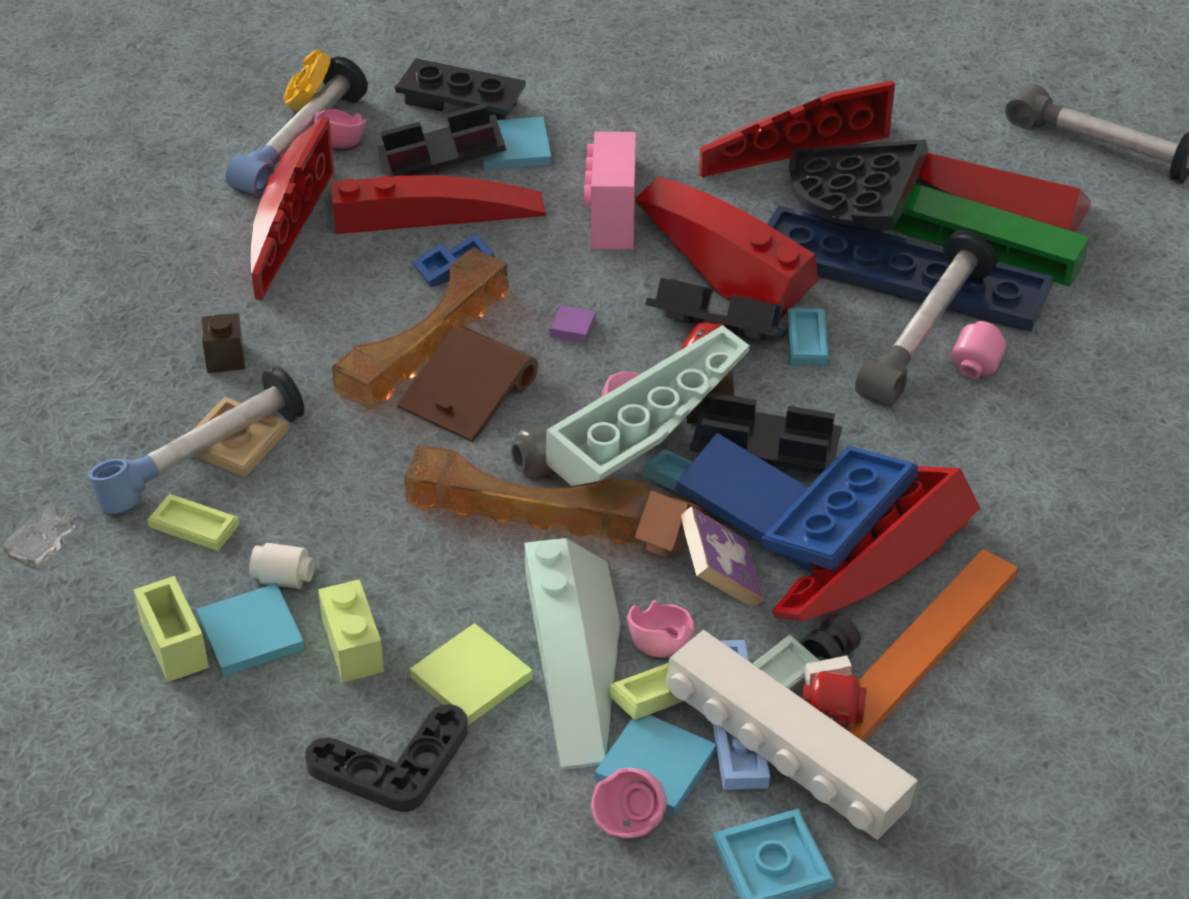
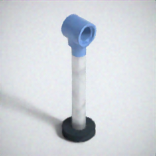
[226,56,368,197]
[89,365,305,514]

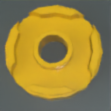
[284,49,330,112]

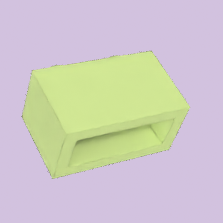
[134,576,209,682]
[318,579,384,683]

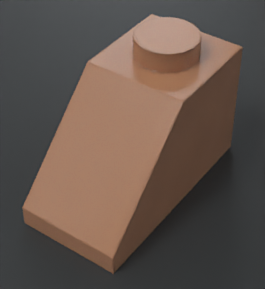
[635,491,710,557]

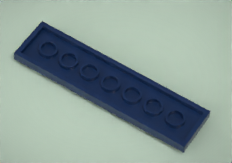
[767,205,1053,332]

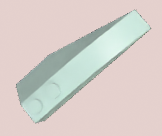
[546,325,750,486]
[524,538,621,770]

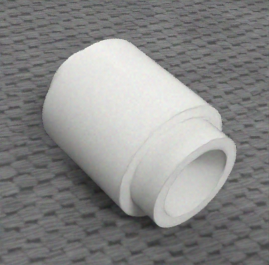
[249,543,314,589]

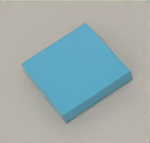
[482,116,552,170]
[196,583,305,677]
[595,715,717,816]
[713,809,835,899]

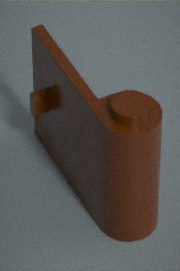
[397,325,538,442]

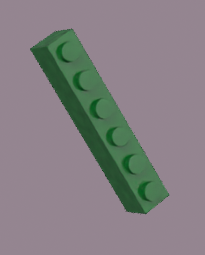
[889,184,1089,287]

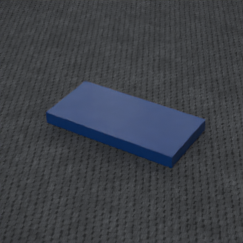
[674,433,813,573]
[762,446,919,570]

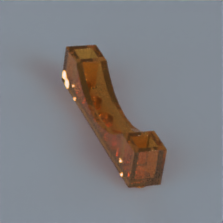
[332,247,509,410]
[404,444,652,544]

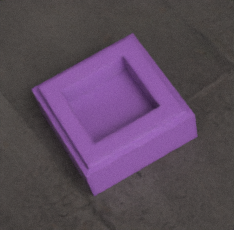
[550,305,596,344]

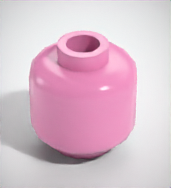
[951,321,1007,379]

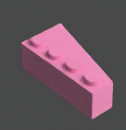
[584,132,636,249]

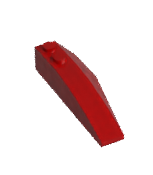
[699,80,895,177]
[251,117,335,300]
[878,141,1091,232]
[331,176,546,234]
[635,176,819,318]
[772,466,981,622]

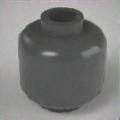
[510,423,556,479]

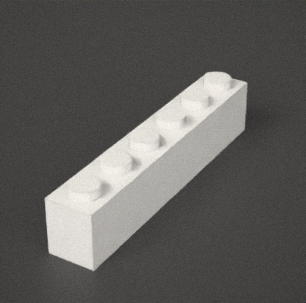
[665,629,918,840]

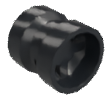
[801,613,861,660]

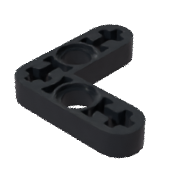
[305,704,468,812]

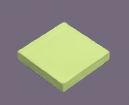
[410,623,533,726]

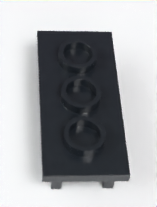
[395,58,526,120]
[378,104,506,177]
[645,278,787,340]
[690,392,842,474]

